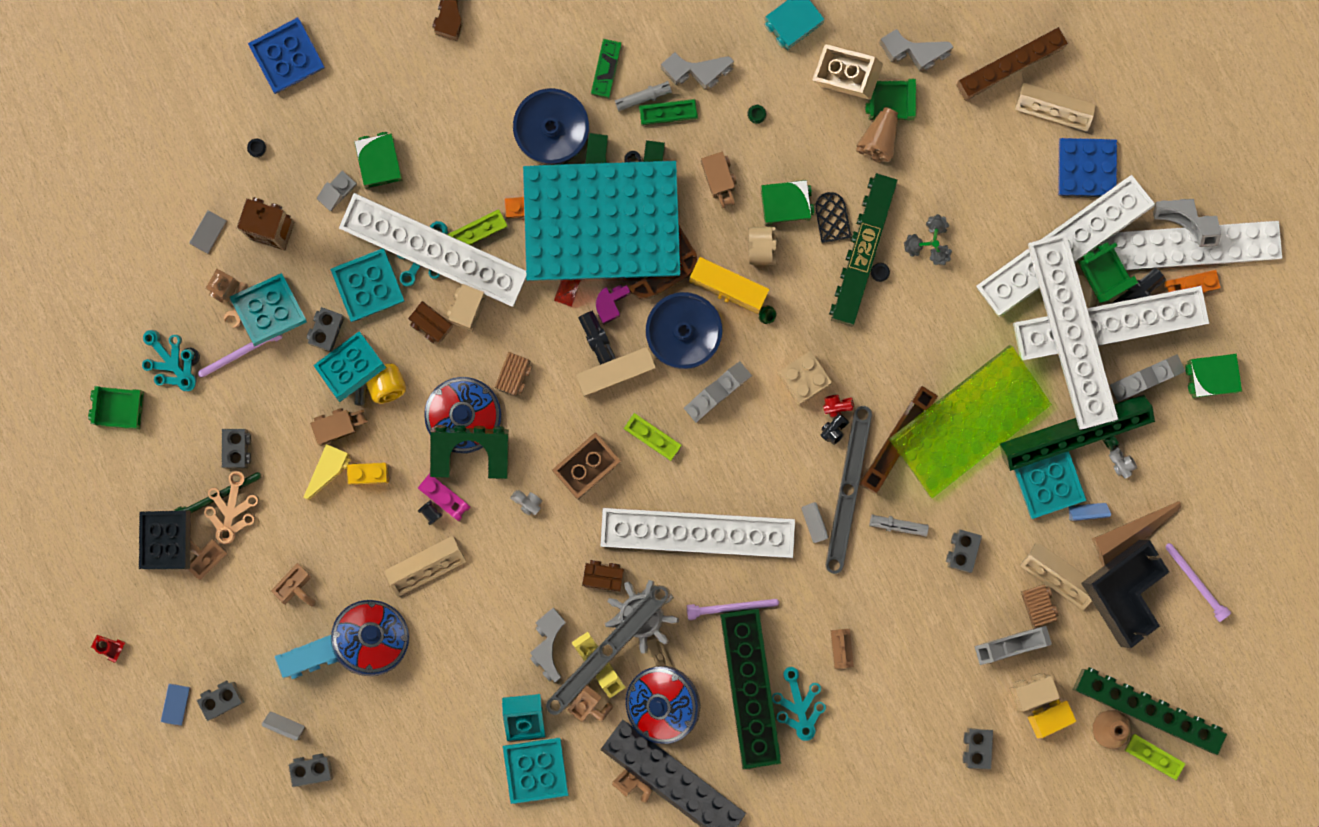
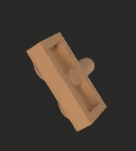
[187,537,227,580]
[271,563,316,607]
[567,685,613,722]
[612,769,652,803]

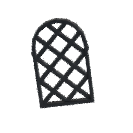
[815,192,851,243]

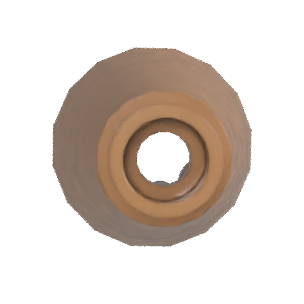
[855,108,898,163]
[1092,710,1131,749]

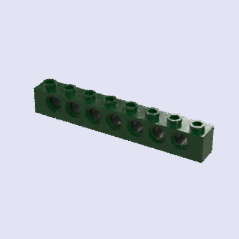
[1072,667,1227,755]

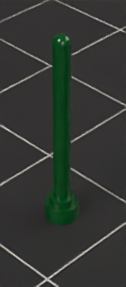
[174,472,261,513]

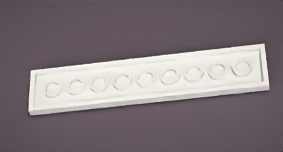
[976,175,1155,317]
[339,193,526,307]
[1093,221,1282,271]
[1028,233,1118,430]
[1013,286,1209,361]
[601,508,795,558]

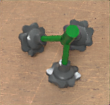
[904,214,952,265]

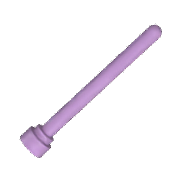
[198,334,283,377]
[1166,543,1231,622]
[687,599,779,620]

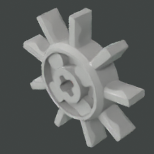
[605,580,679,653]

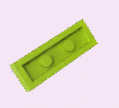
[448,209,508,245]
[623,413,682,461]
[1124,734,1186,780]

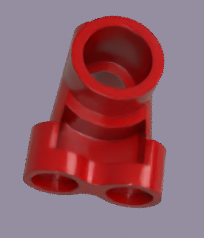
[823,394,854,417]
[91,635,125,663]

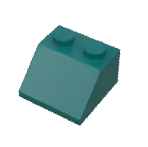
[502,694,545,741]

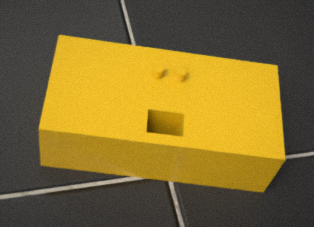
[689,257,770,314]

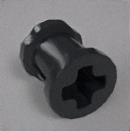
[418,500,443,525]

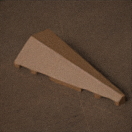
[1092,501,1181,566]

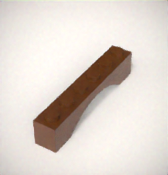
[432,0,463,41]
[956,27,1068,101]
[859,386,938,494]

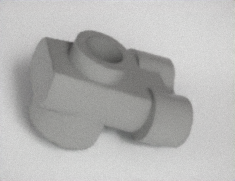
[1109,447,1137,478]
[510,490,542,516]

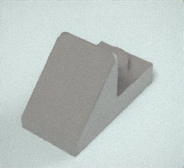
[317,170,357,212]

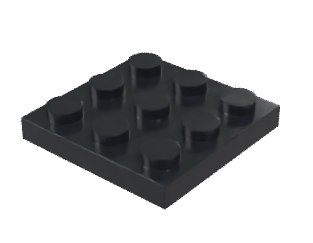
[139,510,191,569]

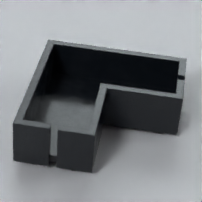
[1081,540,1169,648]

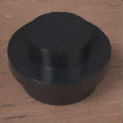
[247,138,266,158]
[871,263,890,282]

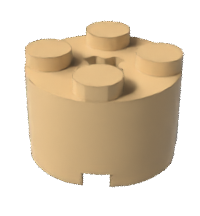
[748,227,776,266]

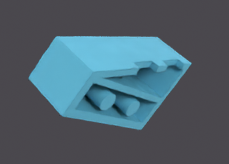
[275,635,338,679]

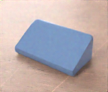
[1068,503,1111,521]
[161,684,190,726]

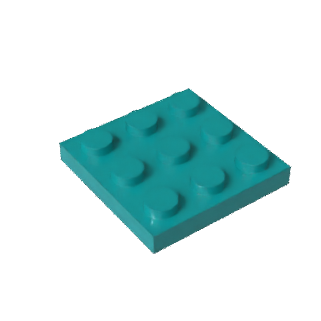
[330,248,405,323]
[229,273,307,347]
[313,331,386,402]
[1014,451,1086,519]
[503,737,568,804]

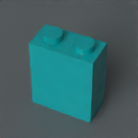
[764,0,825,50]

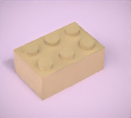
[812,44,883,100]

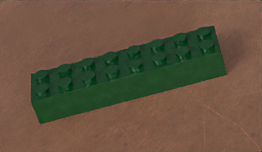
[720,609,781,769]

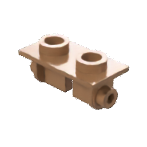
[830,628,854,669]

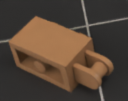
[701,151,737,209]
[205,268,240,303]
[310,408,368,446]

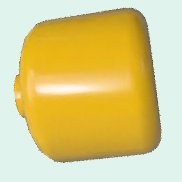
[366,363,406,404]

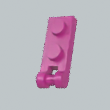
[418,473,471,522]

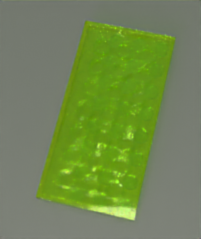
[889,345,1052,498]

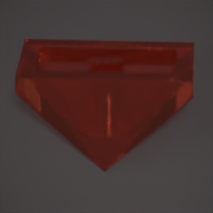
[554,279,582,307]

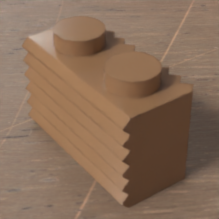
[494,352,532,397]
[1021,584,1059,628]

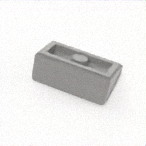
[189,210,226,254]
[801,502,828,543]
[262,712,305,741]

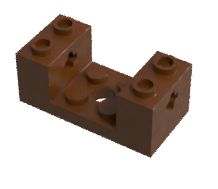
[237,197,295,251]

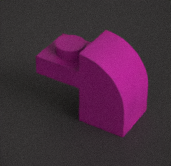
[596,285,630,325]

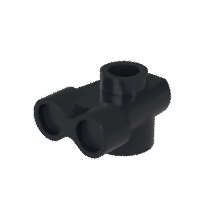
[820,413,849,445]

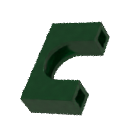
[585,133,665,164]
[430,425,509,479]

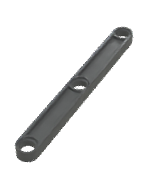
[825,406,872,574]
[546,586,670,715]

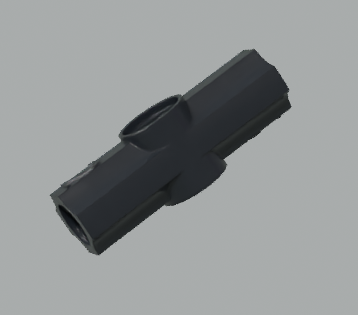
[1113,267,1166,303]
[578,310,616,365]

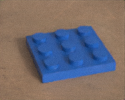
[248,17,325,94]
[1058,138,1117,197]

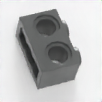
[307,307,345,352]
[222,429,251,469]
[946,529,982,573]
[196,680,244,721]
[962,728,993,769]
[288,753,333,787]

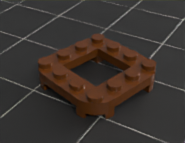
[622,223,697,299]

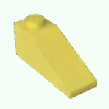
[303,444,351,500]

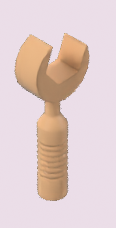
[224,282,248,328]

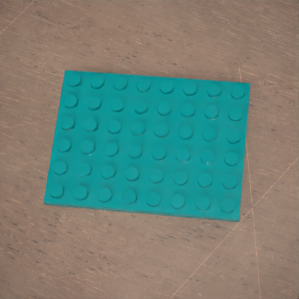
[523,161,680,281]

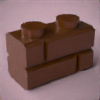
[408,301,453,344]
[582,560,624,592]

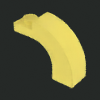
[572,632,626,698]

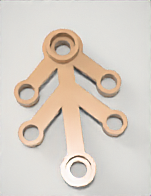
[204,471,258,544]

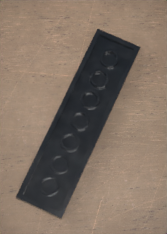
[600,719,746,827]

